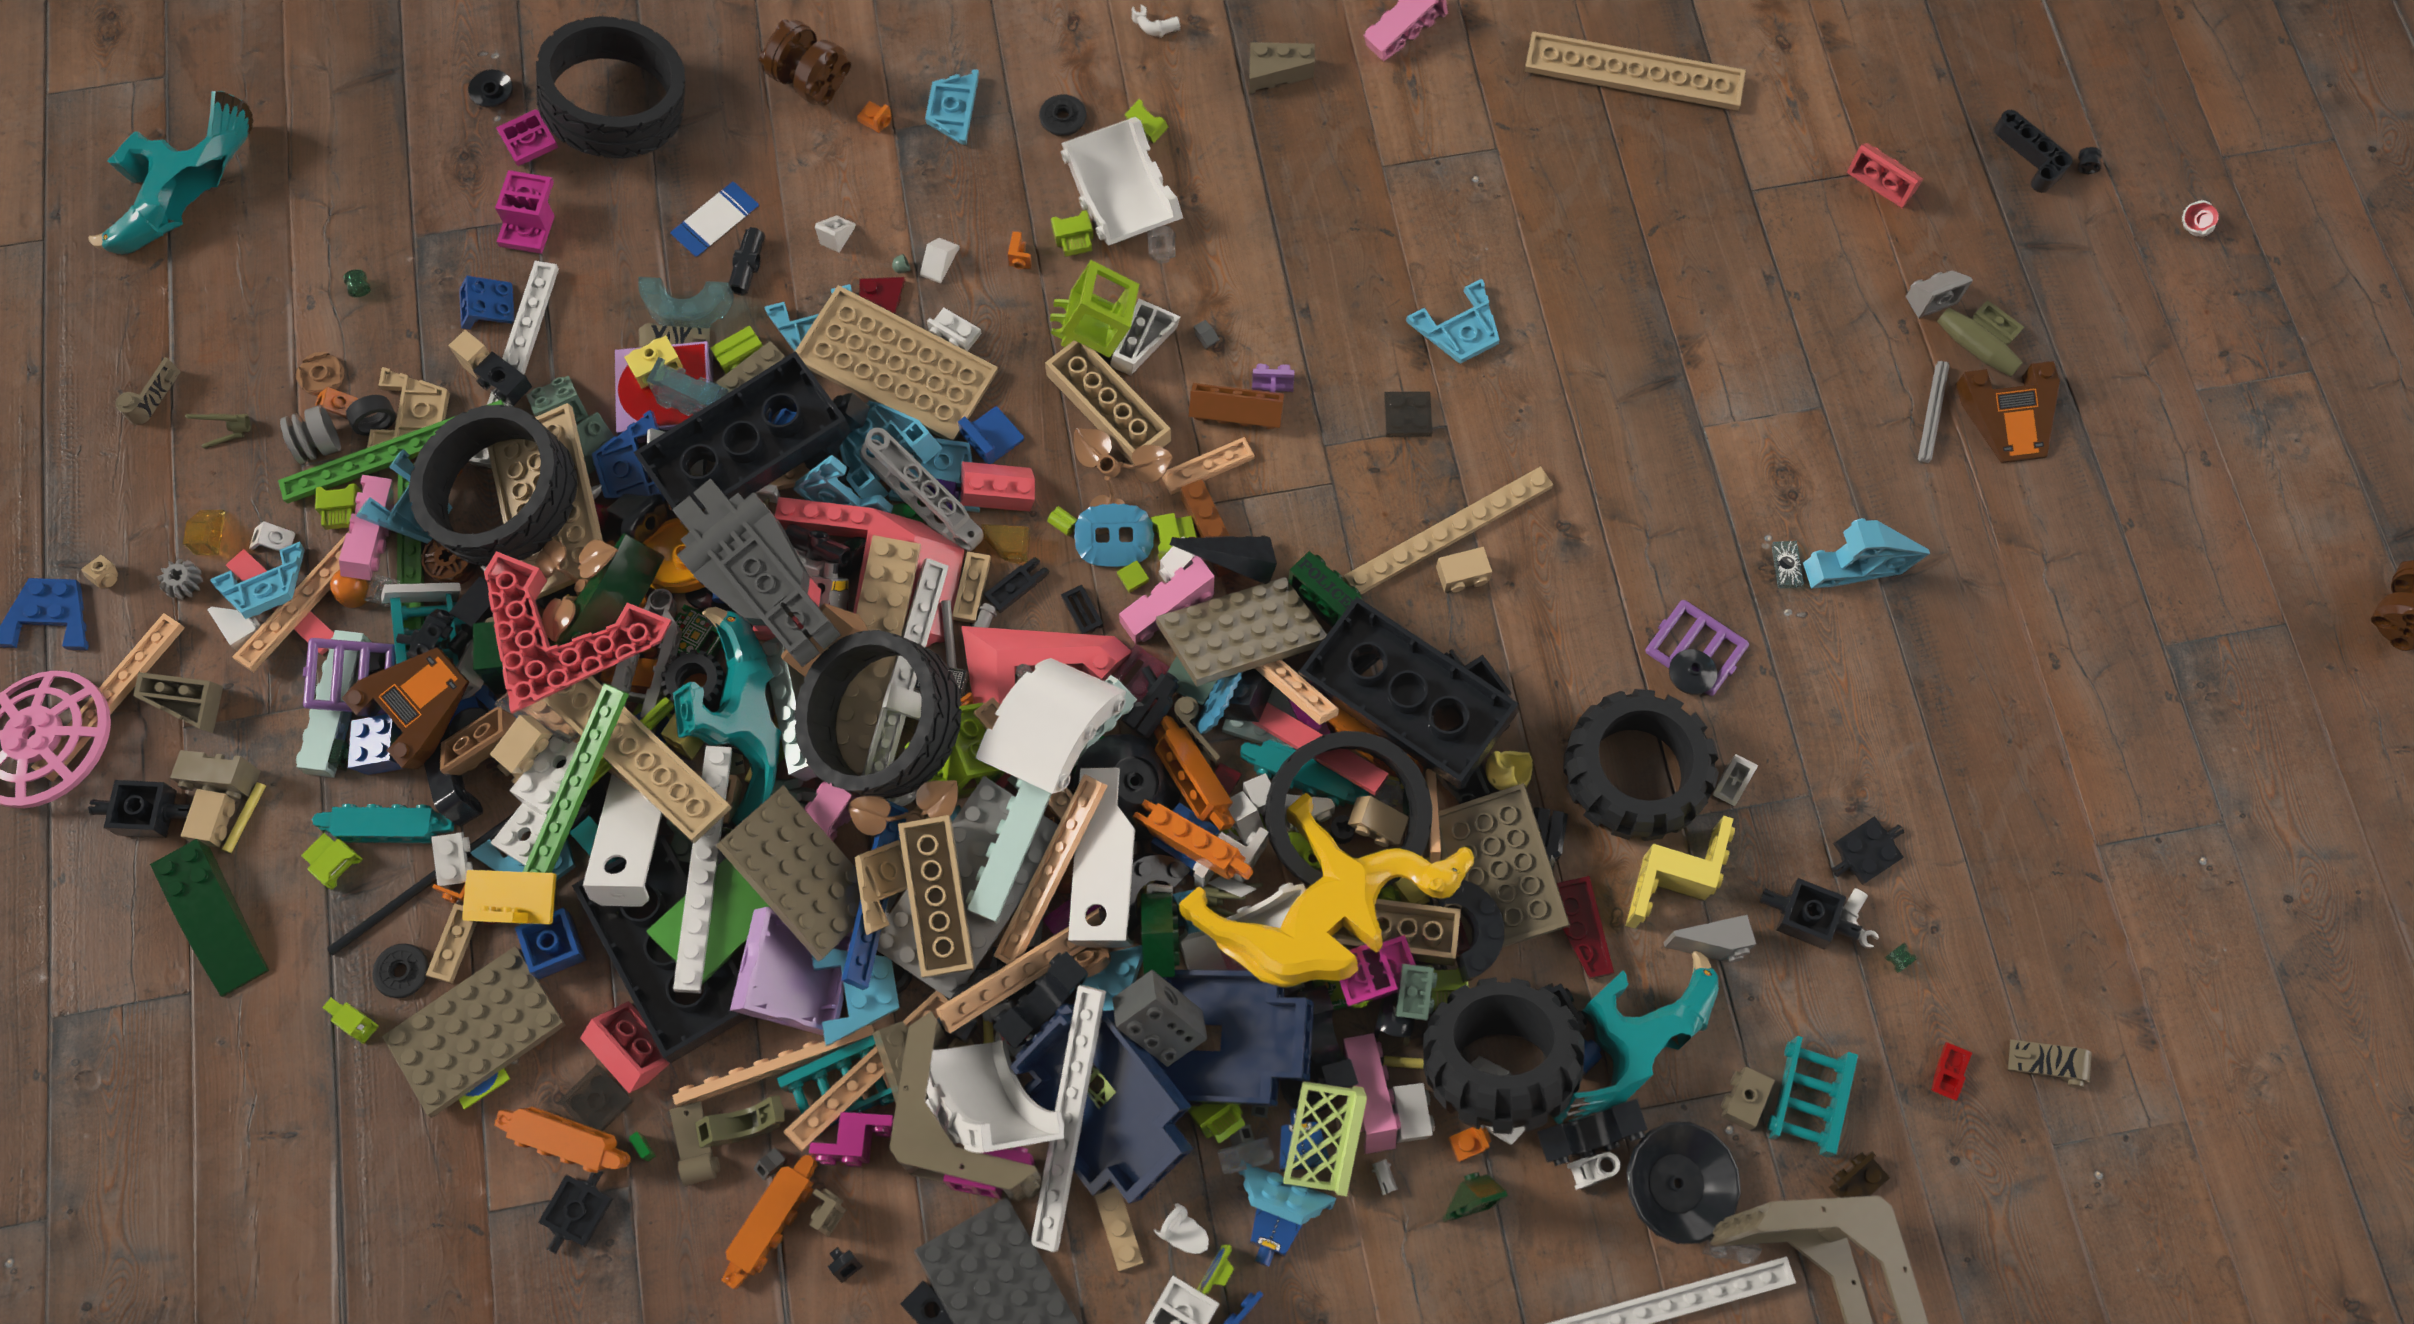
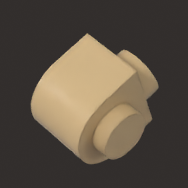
[81,555,118,589]

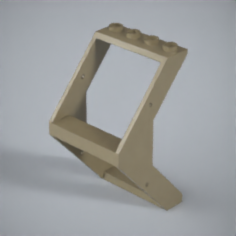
[890,1011,1042,1202]
[1710,1196,1928,1324]

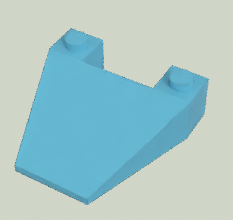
[840,401,943,499]
[1803,518,1930,589]

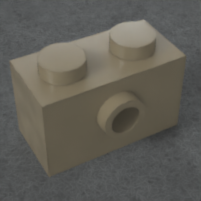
[1721,1066,1775,1131]

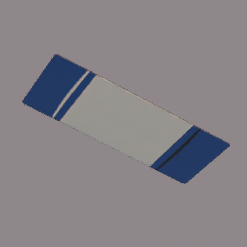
[670,182,759,257]

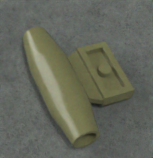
[1937,300,2024,377]

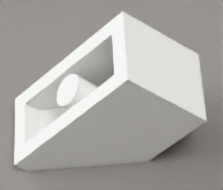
[1159,536,1195,583]
[207,607,262,651]

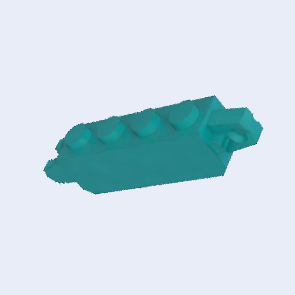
[1240,740,1369,807]
[311,804,454,843]

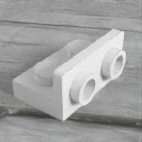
[927,308,982,351]
[431,832,473,886]

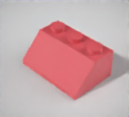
[1847,143,1923,208]
[960,461,1035,512]
[580,1001,670,1094]

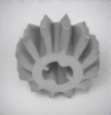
[157,558,204,600]

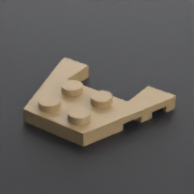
[367,367,450,448]
[855,840,908,935]

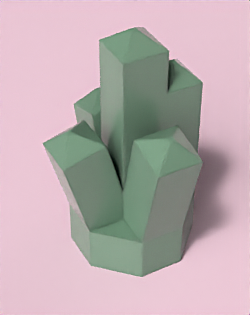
[772,777,817,808]

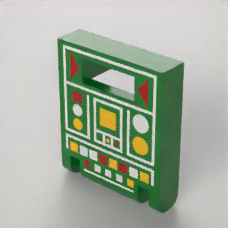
[658,604,723,658]

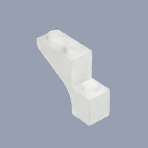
[1243,773,1335,832]

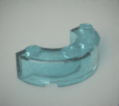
[638,277,734,328]

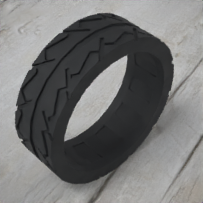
[536,16,685,159]
[409,405,578,567]
[794,630,962,799]
[1265,731,1432,890]

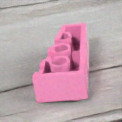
[1364,0,1448,62]
[339,475,395,581]
[1119,556,1214,644]
[804,781,861,841]
[1343,1033,1401,1154]

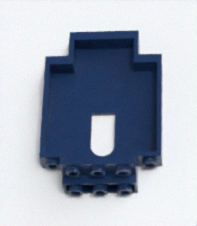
[1150,969,1314,1107]
[1010,1003,1193,1204]

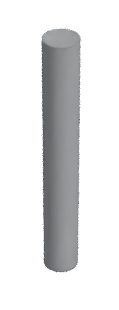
[941,600,957,669]

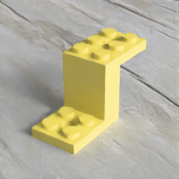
[1625,816,1735,929]

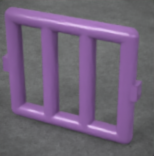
[1645,600,1749,696]
[302,638,396,714]

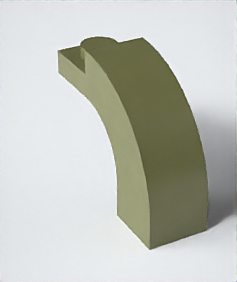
[695,1095,785,1148]

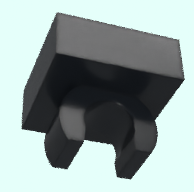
[828,1247,863,1283]

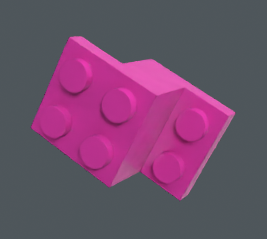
[496,109,559,166]
[495,170,555,254]
[1339,935,1415,1007]
[809,1112,894,1167]
[943,1146,1036,1199]

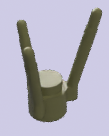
[185,413,251,448]
[1204,883,1263,917]

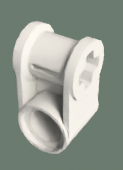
[1567,1152,1620,1190]

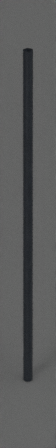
[327,811,516,956]

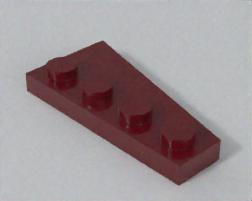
[859,277,906,314]
[1557,876,1614,980]

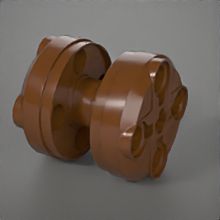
[759,19,851,105]
[2371,560,2414,651]

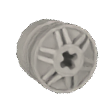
[280,405,341,464]

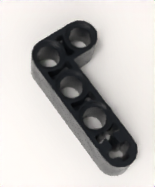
[1994,110,2072,193]
[424,732,484,827]

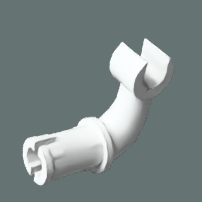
[1132,5,1180,38]
[1841,888,1879,948]

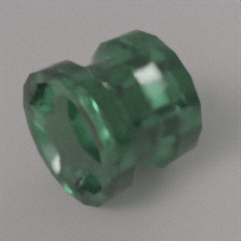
[343,269,371,298]
[1884,942,1918,973]

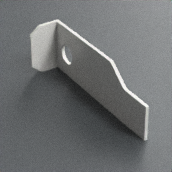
[1068,768,1135,948]
[583,774,662,906]

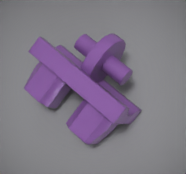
[1252,364,1294,393]

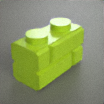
[710,325,763,375]

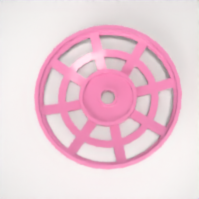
[0,671,111,808]

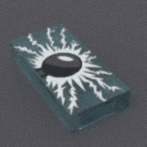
[1772,541,1804,588]

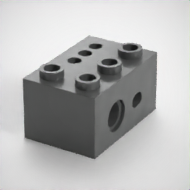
[1112,970,1207,1067]

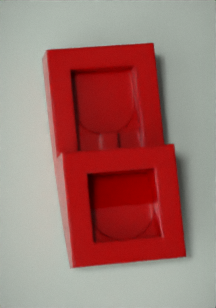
[1931,1042,1972,1101]

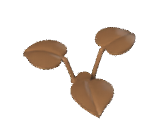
[1074,428,1172,535]
[534,540,618,642]
[848,780,958,835]

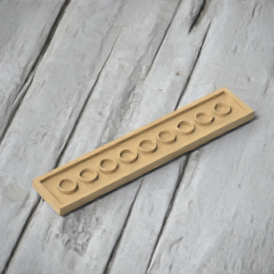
[1524,31,1746,111]
[836,535,921,776]
[542,676,732,844]

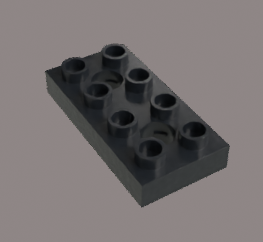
[634,351,851,533]
[1299,596,1519,790]
[572,834,751,1064]

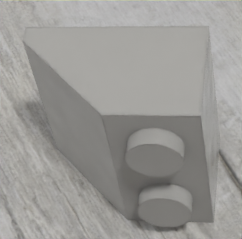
[1906,270,1973,319]

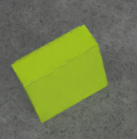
[1117,560,1149,593]

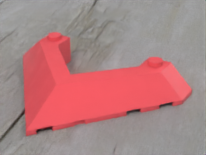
[484,551,672,714]
[961,626,1132,789]

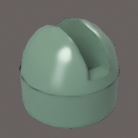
[892,254,911,274]

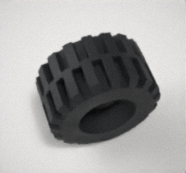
[661,649,726,712]

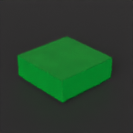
[629,1132,656,1162]

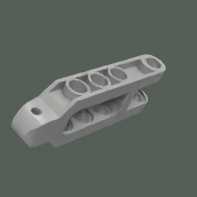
[860,428,983,551]
[611,589,683,735]

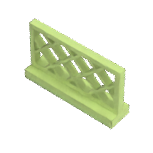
[1283,1081,1367,1196]

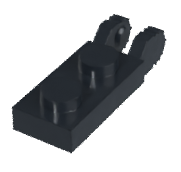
[984,557,1050,613]

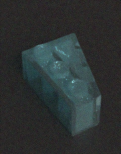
[646,357,729,415]

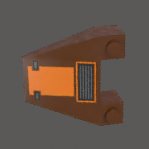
[1956,361,2060,463]
[342,647,470,769]

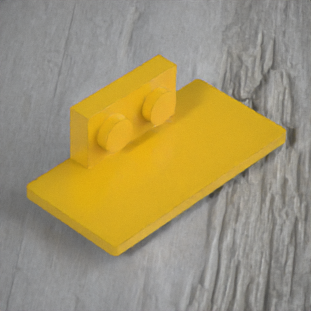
[462,870,557,924]

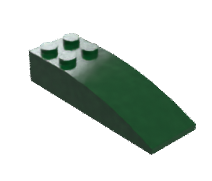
[548,533,665,646]
[150,839,269,997]

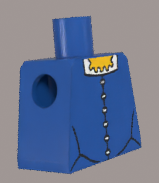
[1279,1108,1329,1172]
[1250,1208,1303,1267]

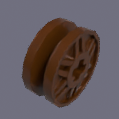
[421,539,478,585]

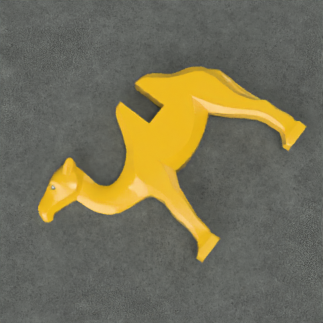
[1179,793,1475,987]

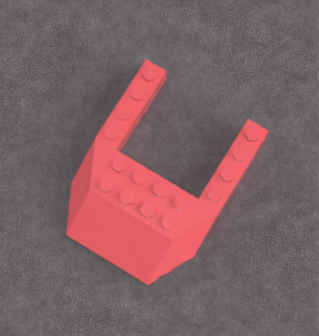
[753,497,965,647]

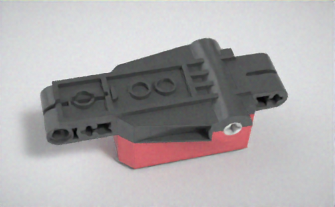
[672,478,841,667]

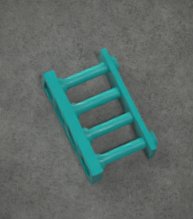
[390,593,459,666]
[777,1035,895,1137]
[1767,1036,1858,1158]

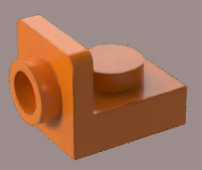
[857,101,892,133]
[1008,231,1032,269]
[1448,1127,1491,1162]

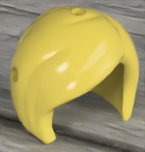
[1485,751,1533,791]

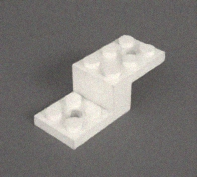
[491,732,578,866]

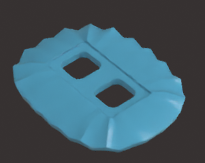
[1074,503,1154,567]
[1195,672,1243,734]

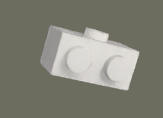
[1391,1083,1435,1143]

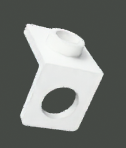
[249,522,295,552]

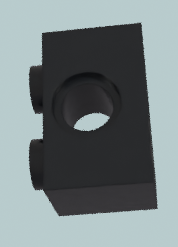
[473,351,532,406]
[900,1280,953,1324]

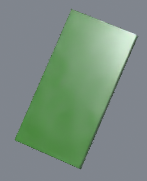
[646,858,769,984]

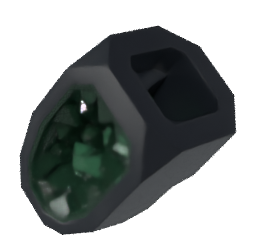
[838,537,866,576]

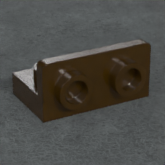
[1829,1151,1890,1198]

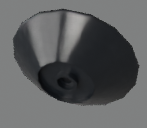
[1073,734,1180,841]
[1627,1122,1741,1244]

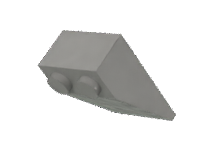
[1663,915,1756,962]

